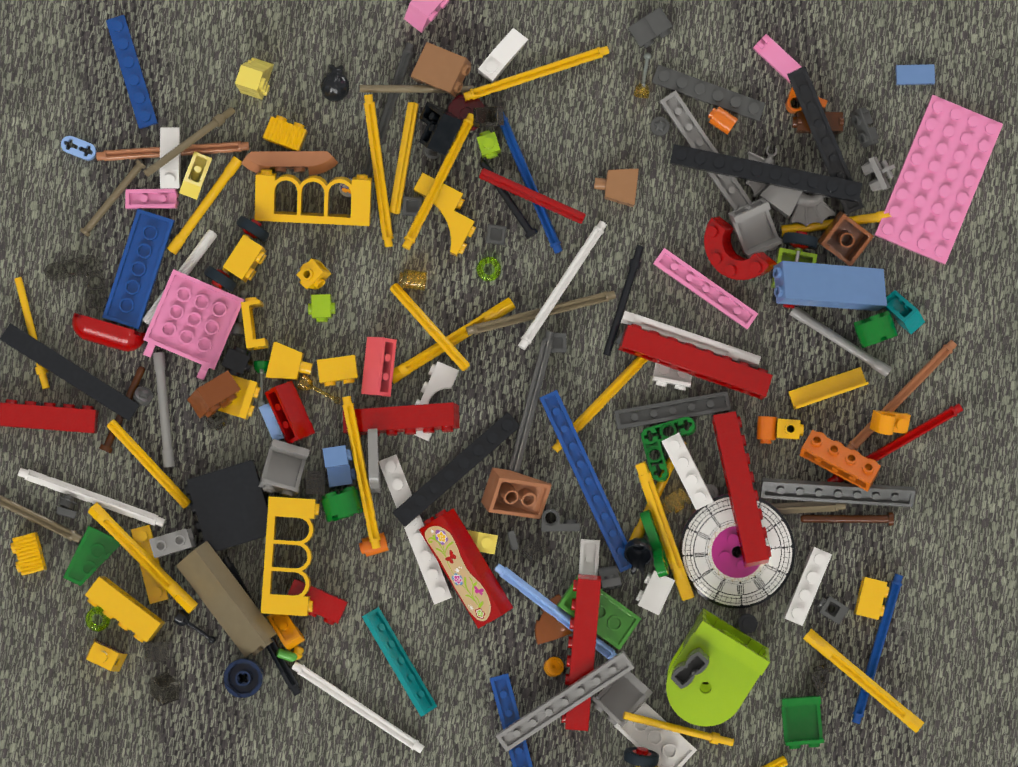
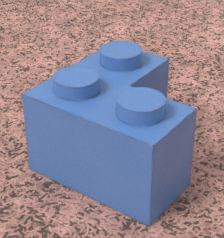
[322,445,356,487]

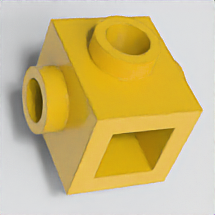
[296,258,331,290]

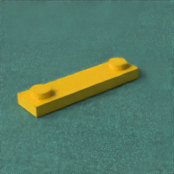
[131,525,169,604]

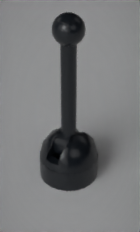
[173,609,216,644]

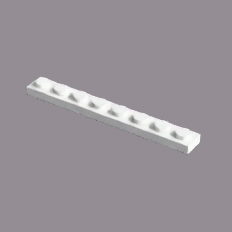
[379,454,452,605]

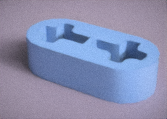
[61,136,97,161]

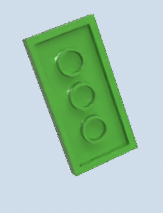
[557,575,641,650]

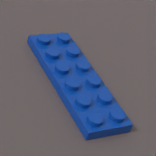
[102,209,175,330]

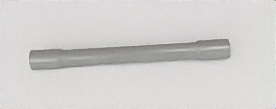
[789,307,892,377]
[153,352,175,468]

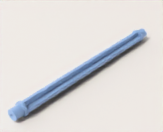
[494,563,617,660]

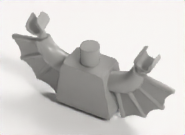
[746,145,835,226]

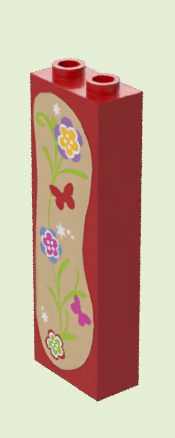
[419,508,513,629]

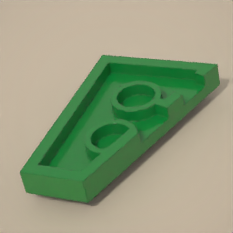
[63,525,121,586]

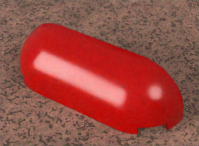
[72,313,145,352]

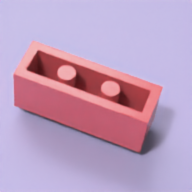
[361,337,397,397]

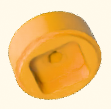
[544,657,564,677]

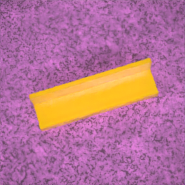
[788,367,869,410]

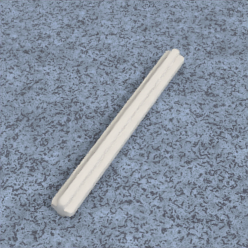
[143,229,217,325]

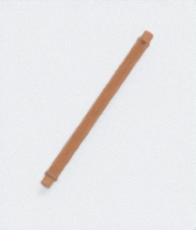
[96,141,249,161]
[846,340,957,450]

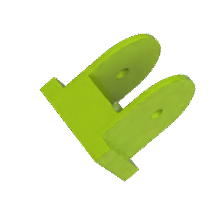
[666,608,770,727]

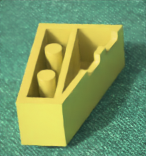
[235,57,274,100]

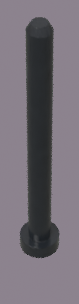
[479,159,538,240]

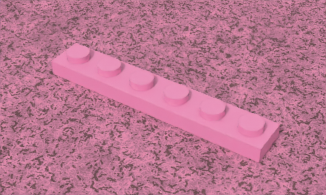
[653,248,758,330]

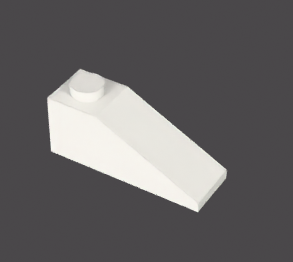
[478,28,528,83]
[160,127,182,188]

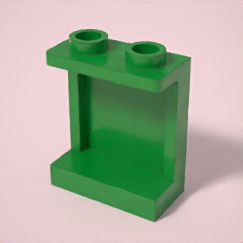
[780,695,825,749]

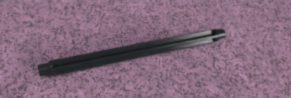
[222,557,302,696]

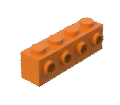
[800,430,881,492]

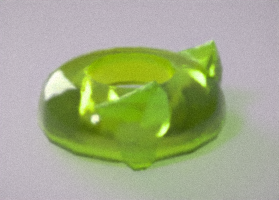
[476,257,501,282]
[85,607,111,632]

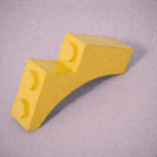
[414,172,476,257]

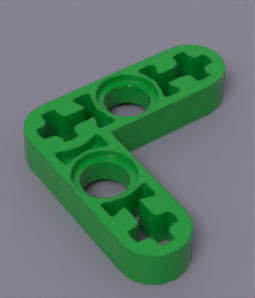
[641,417,696,482]
[640,510,669,578]

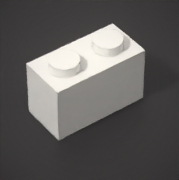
[636,570,675,615]

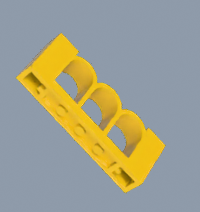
[255,169,372,226]
[261,496,320,616]

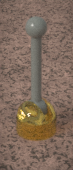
[634,52,651,98]

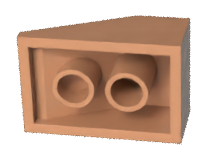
[481,468,552,519]

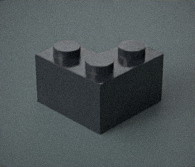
[419,101,462,155]

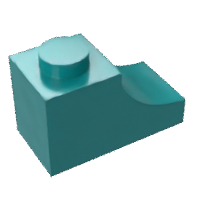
[884,290,925,334]

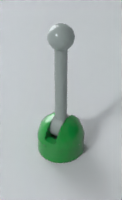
[254,361,269,406]

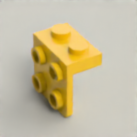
[218,375,261,420]

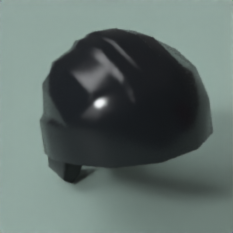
[321,64,349,102]
[624,538,653,575]

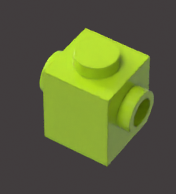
[476,130,501,159]
[308,294,336,322]

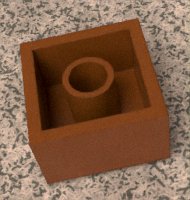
[818,211,874,266]
[187,370,241,418]

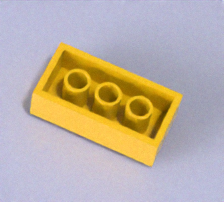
[85,576,166,643]

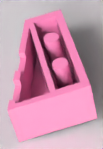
[404,0,450,33]

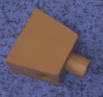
[594,169,639,207]

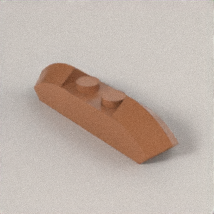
[241,151,338,175]

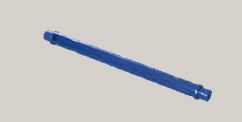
[495,111,563,254]
[852,574,903,724]

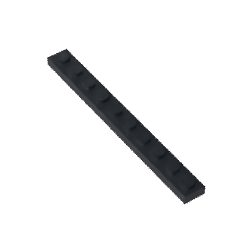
[670,144,863,203]

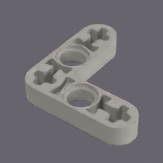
[368,428,381,493]

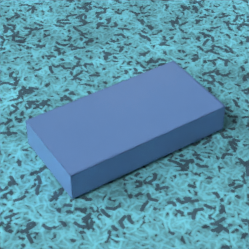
[895,64,935,85]

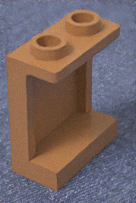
[411,42,471,97]

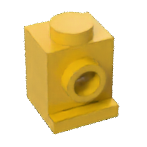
[776,418,804,440]

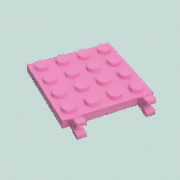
[143,269,245,380]

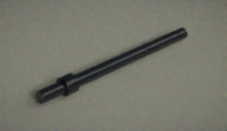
[603,245,644,356]

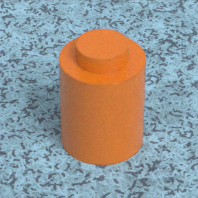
[708,106,738,135]
[756,416,777,444]
[359,532,389,557]

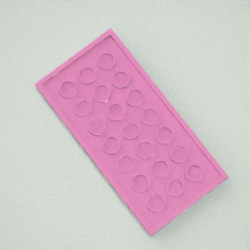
[874,95,1003,265]

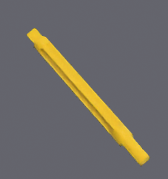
[392,297,516,384]
[635,461,694,601]
[88,503,198,614]
[803,629,924,733]

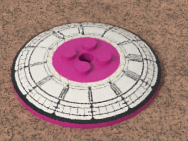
[679,494,795,608]

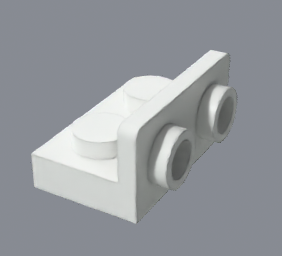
[652,363,692,391]

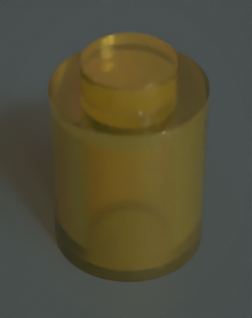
[399,269,427,291]

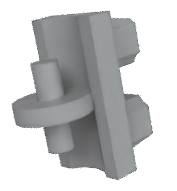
[861,156,896,191]

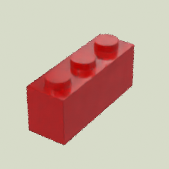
[265,381,315,444]
[287,578,348,625]

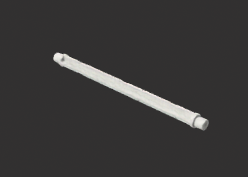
[518,221,607,350]
[18,468,165,527]
[291,661,425,753]

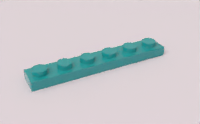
[362,607,437,717]

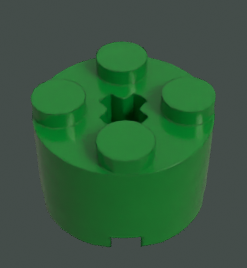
[853,310,898,348]
[321,486,364,523]

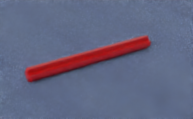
[479,168,586,224]

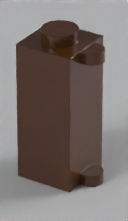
[792,111,844,134]

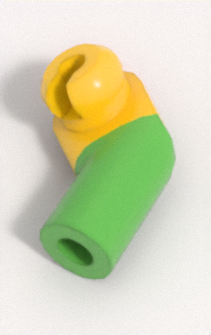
[276,646,304,662]

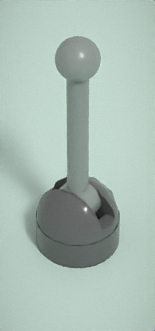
[231,290,247,337]

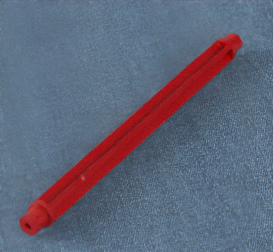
[827,403,963,482]

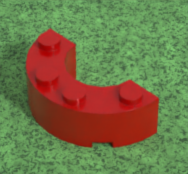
[704,216,777,280]

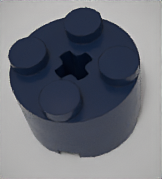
[224,658,265,698]

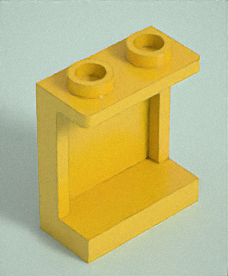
[241,297,269,351]

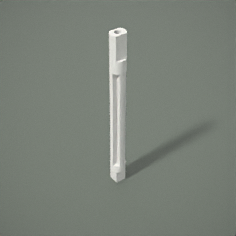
[621,311,761,368]

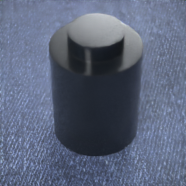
[736,613,758,633]

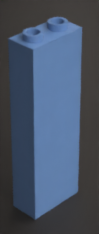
[773,261,887,311]

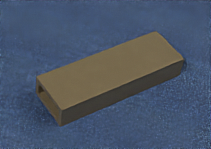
[176,541,277,658]

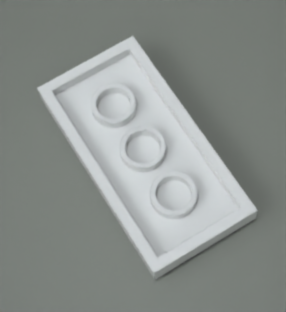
[614,702,697,767]

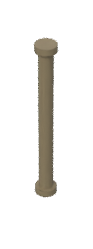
[80,159,146,237]

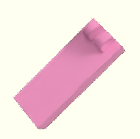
[753,34,801,83]
[125,189,179,209]

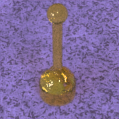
[297,374,341,404]

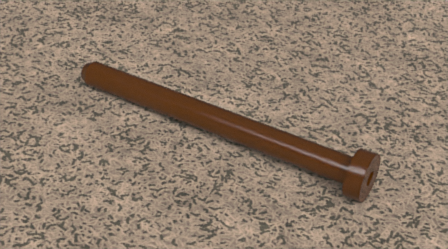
[99,366,145,453]
[800,512,894,526]

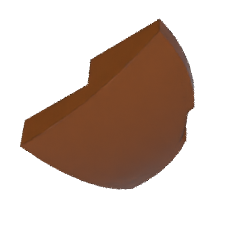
[535,594,573,644]

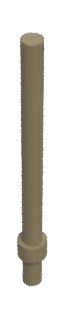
[359,85,474,95]
[144,107,235,177]

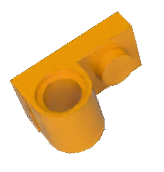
[870,410,911,435]
[267,614,305,651]

